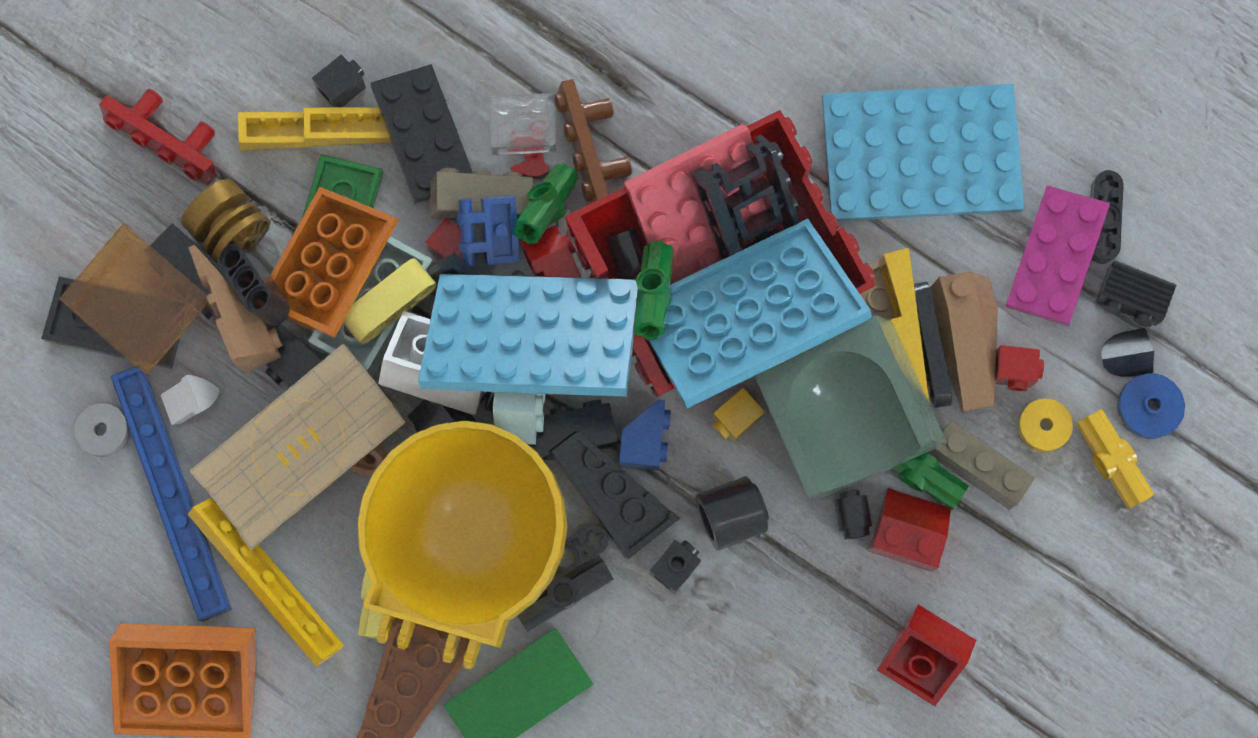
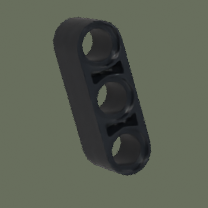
[218,244,290,326]

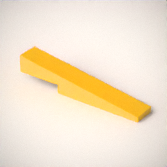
[238,107,391,151]
[878,248,929,402]

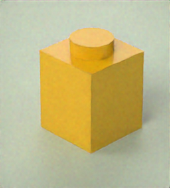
[712,388,765,443]

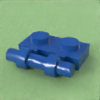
[456,195,520,266]

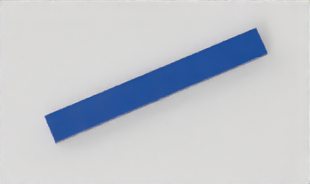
[110,364,232,622]

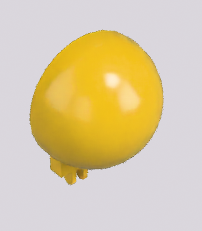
[358,421,567,669]

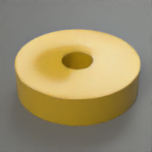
[1017,398,1073,452]

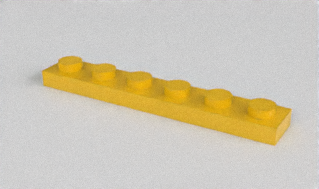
[188,497,344,667]

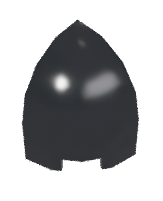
[1101,328,1154,377]

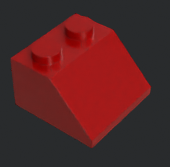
[868,488,951,572]
[877,604,977,706]

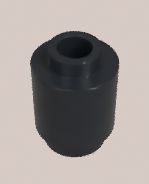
[834,490,872,540]

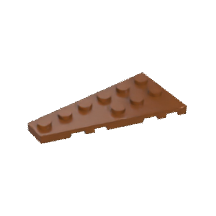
[357,617,470,738]

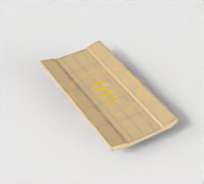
[190,344,407,550]

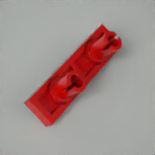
[99,88,216,185]

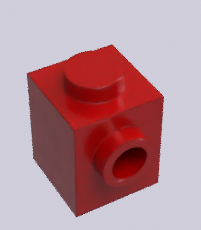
[995,345,1044,392]

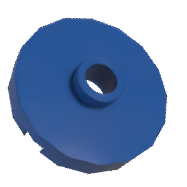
[1117,373,1185,439]

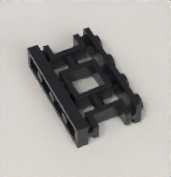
[691,134,802,260]

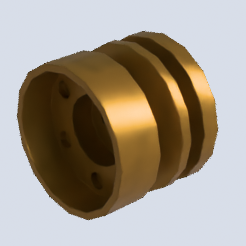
[181,179,271,264]

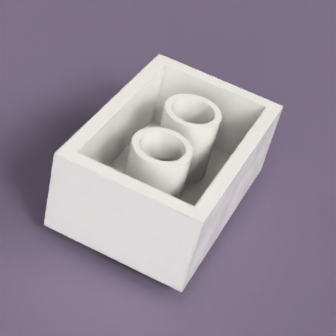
[378,311,484,415]

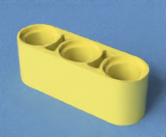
[343,258,437,345]

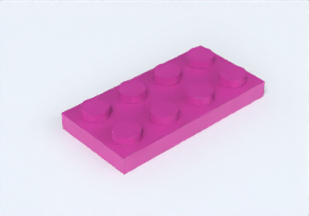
[1006,185,1110,326]

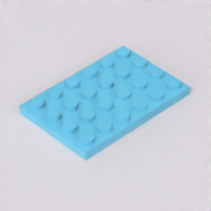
[821,84,1024,221]
[647,219,872,408]
[418,274,638,397]

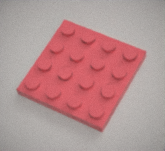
[624,123,780,285]

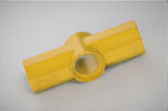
[1076,409,1155,509]

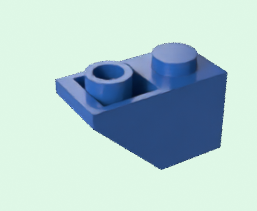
[619,400,671,471]

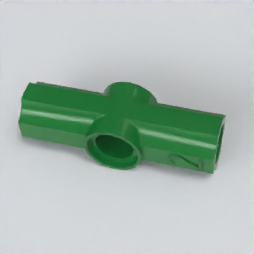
[513,163,579,244]
[634,240,674,340]
[891,452,969,510]

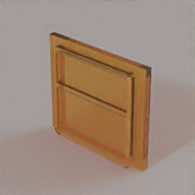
[59,224,209,375]

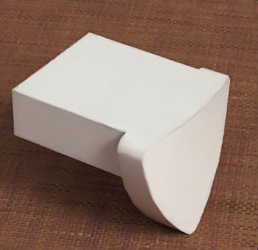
[161,375,220,425]

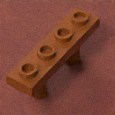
[554,79,632,204]

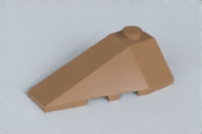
[188,245,283,374]
[930,271,998,413]

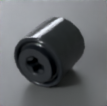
[695,476,769,551]

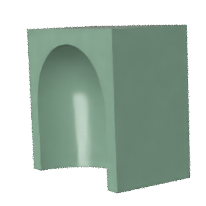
[755,315,947,498]

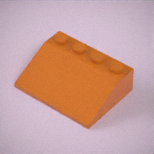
[270,187,399,338]
[109,623,256,738]

